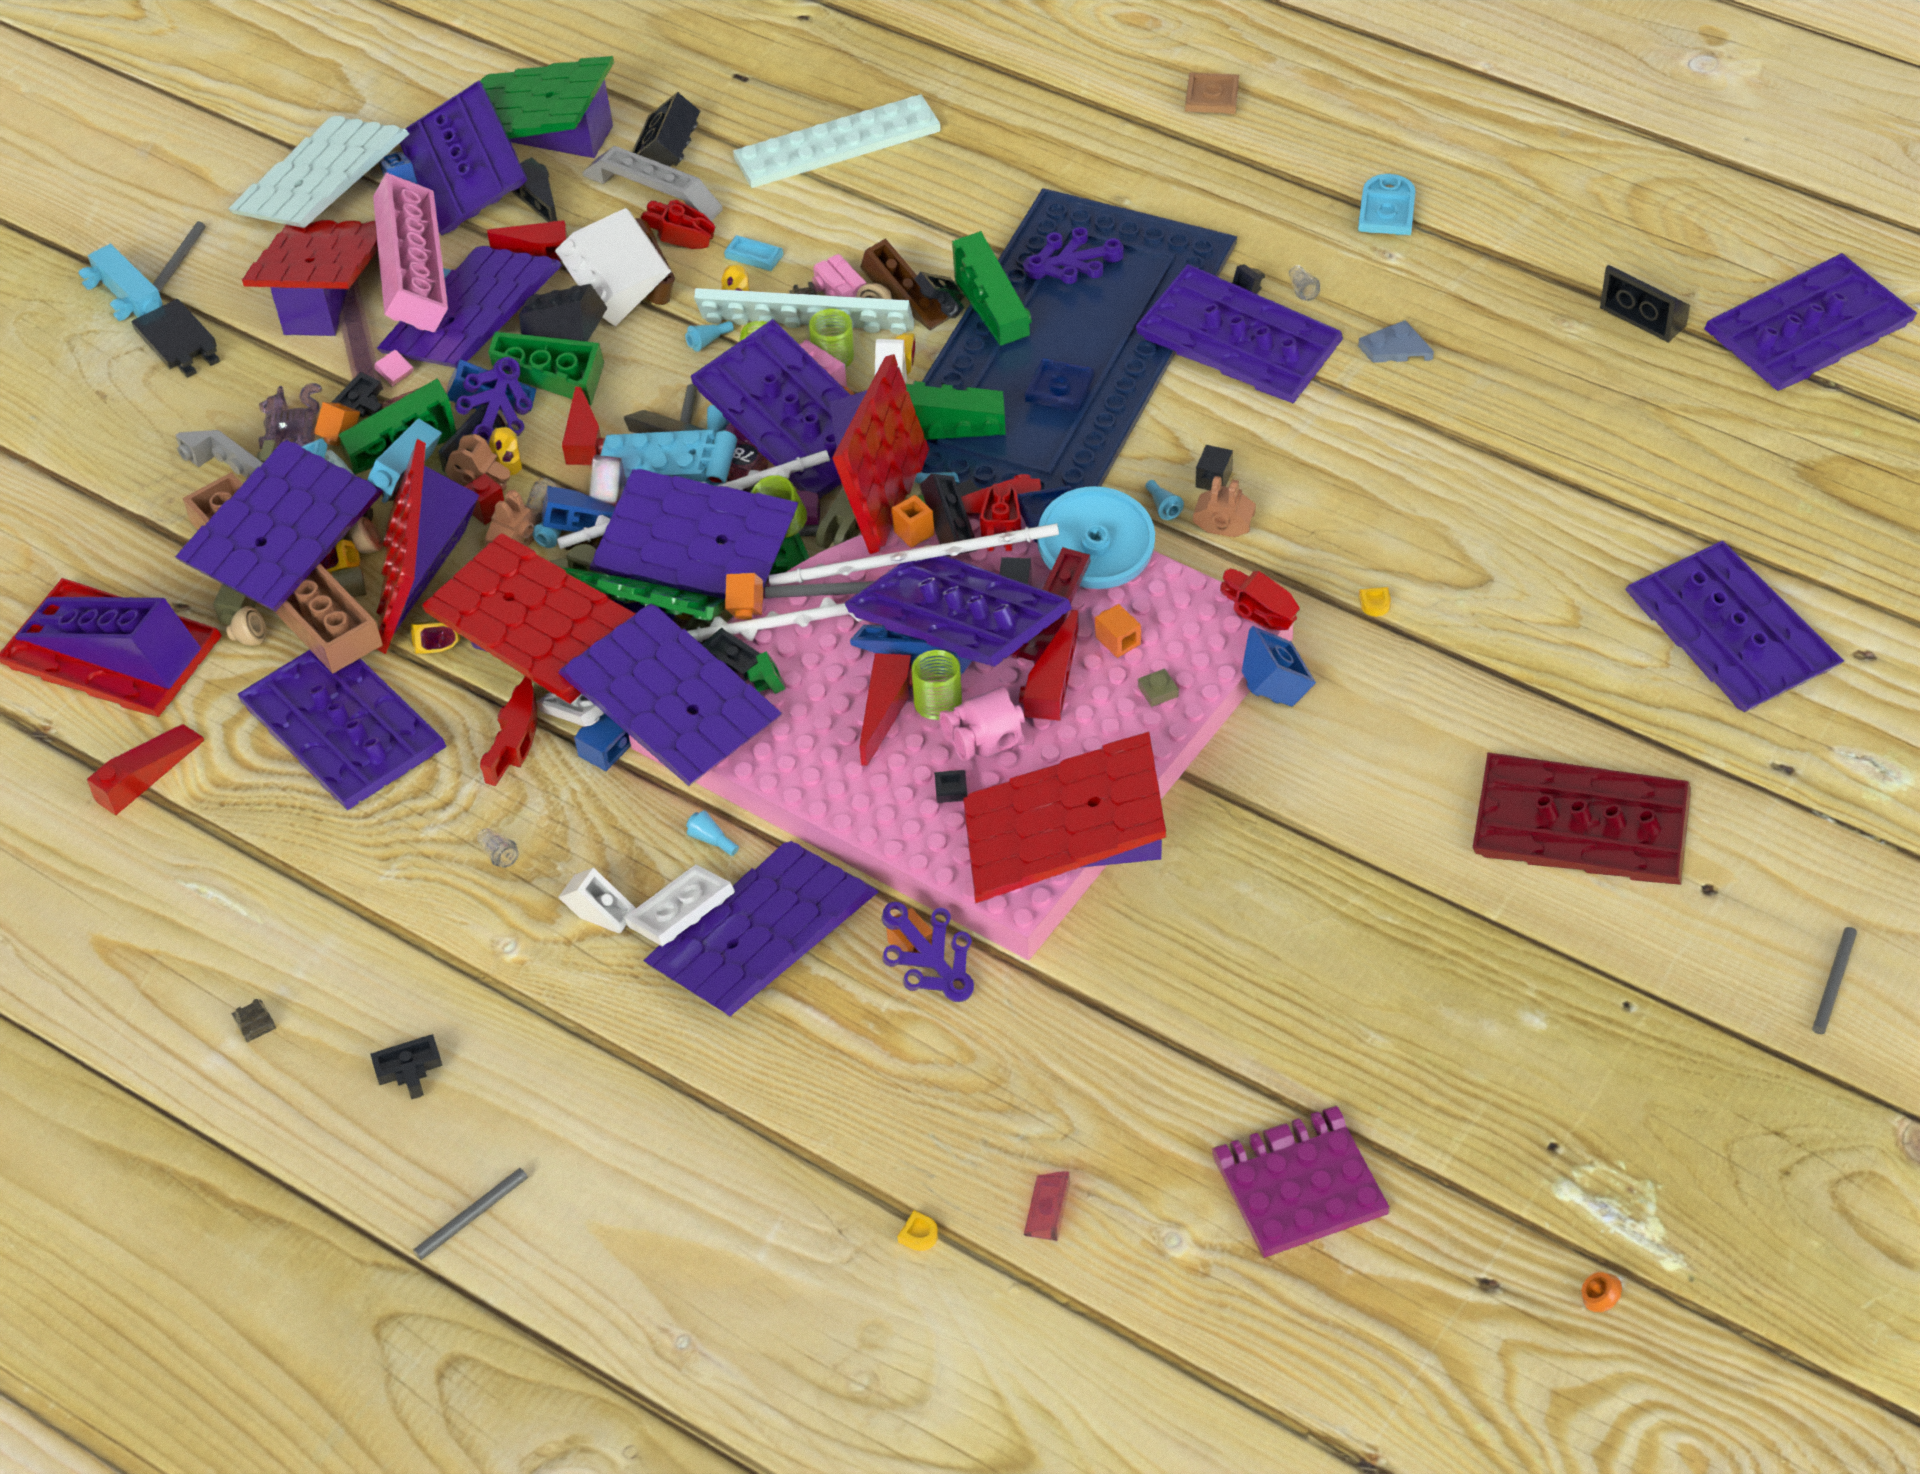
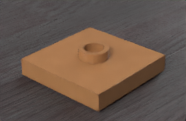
[1185,72,1239,114]

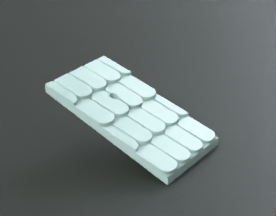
[228,116,410,228]

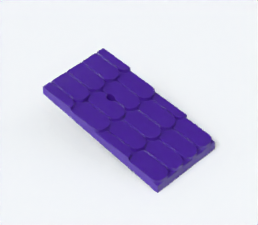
[400,80,528,235]
[377,246,562,368]
[1704,253,1917,391]
[1136,264,1343,404]
[691,319,850,499]
[175,439,383,612]
[590,469,798,599]
[1625,540,1844,712]
[844,556,1072,667]
[558,603,782,786]
[237,650,447,810]
[643,841,878,1017]

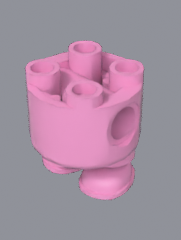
[939,686,1025,762]

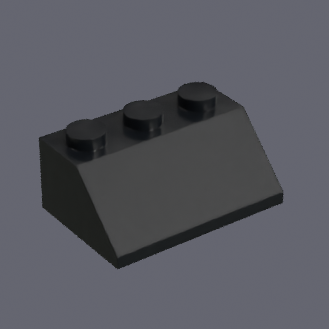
[632,92,700,167]
[1600,265,1690,343]
[519,284,608,342]

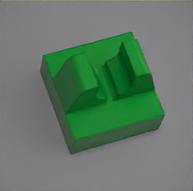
[747,651,786,694]

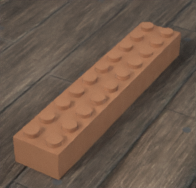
[182,472,383,674]

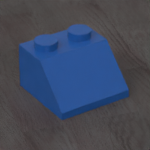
[1241,626,1316,707]

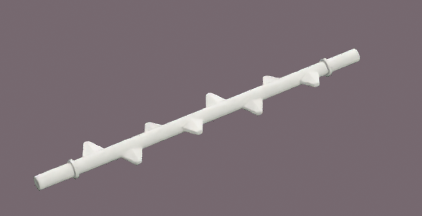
[557,450,830,549]
[769,523,1059,586]
[687,597,863,643]

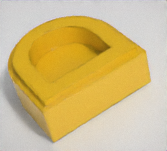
[1359,587,1391,617]
[897,1210,938,1251]

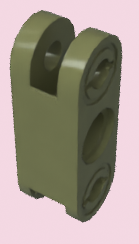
[816,487,860,548]

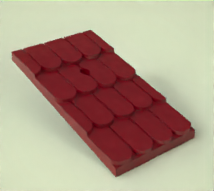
[1472,752,1691,885]

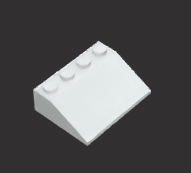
[555,208,671,327]

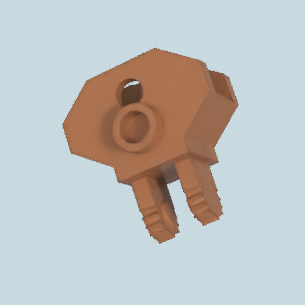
[445,434,511,491]
[1193,476,1256,538]
[485,490,542,547]

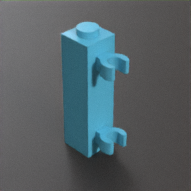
[78,243,163,321]
[367,418,442,503]

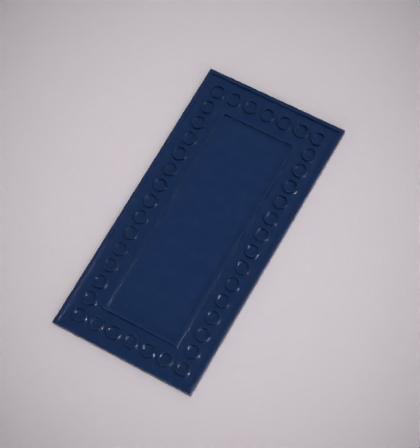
[921,188,1237,517]

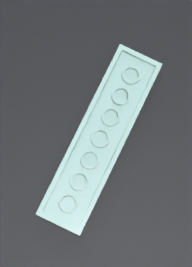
[733,94,941,188]
[694,288,915,334]

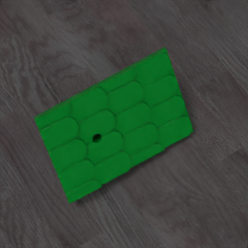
[480,56,614,158]

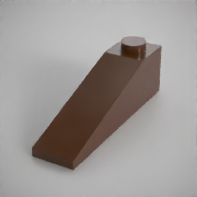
[860,238,950,331]

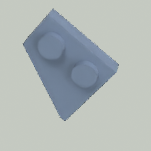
[1358,320,1434,363]

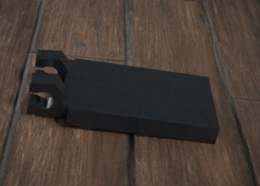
[131,298,220,378]

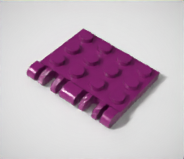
[1212,1105,1389,1258]

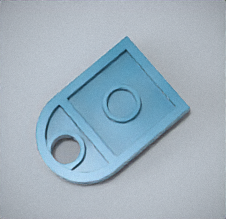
[1358,174,1415,235]

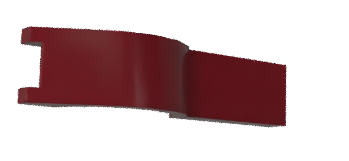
[1011,547,1091,665]

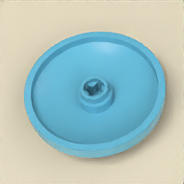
[1037,486,1155,589]

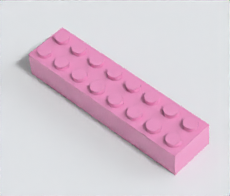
[373,173,448,333]

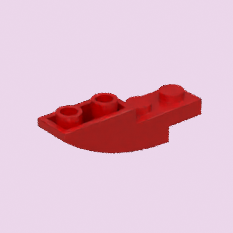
[480,676,538,786]

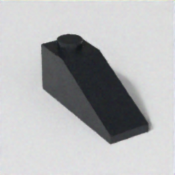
[511,157,557,222]

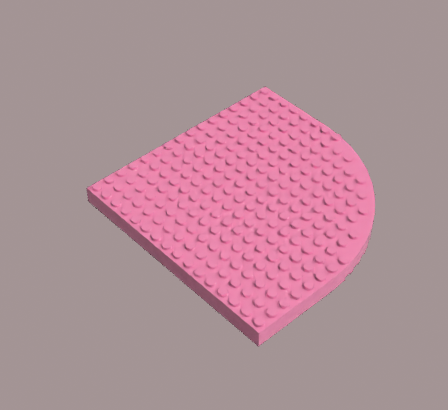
[629,514,1294,961]

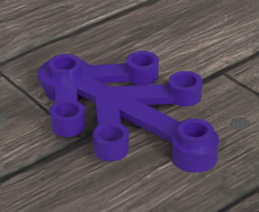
[1023,227,1124,284]
[455,357,532,445]
[881,902,974,1002]

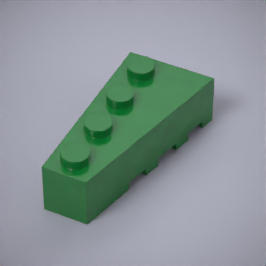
[338,378,456,475]
[906,381,1006,440]

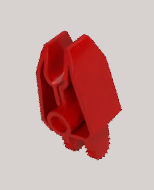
[640,200,716,249]
[980,484,1021,551]
[1220,568,1300,630]

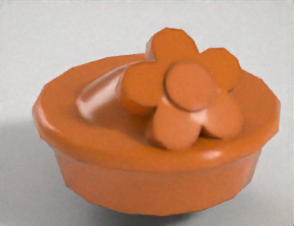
[1581,1272,1622,1313]

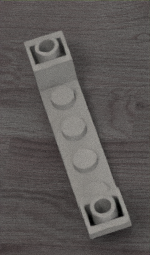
[583,146,723,221]
[175,430,263,479]

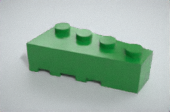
[952,231,1032,346]
[488,332,604,406]

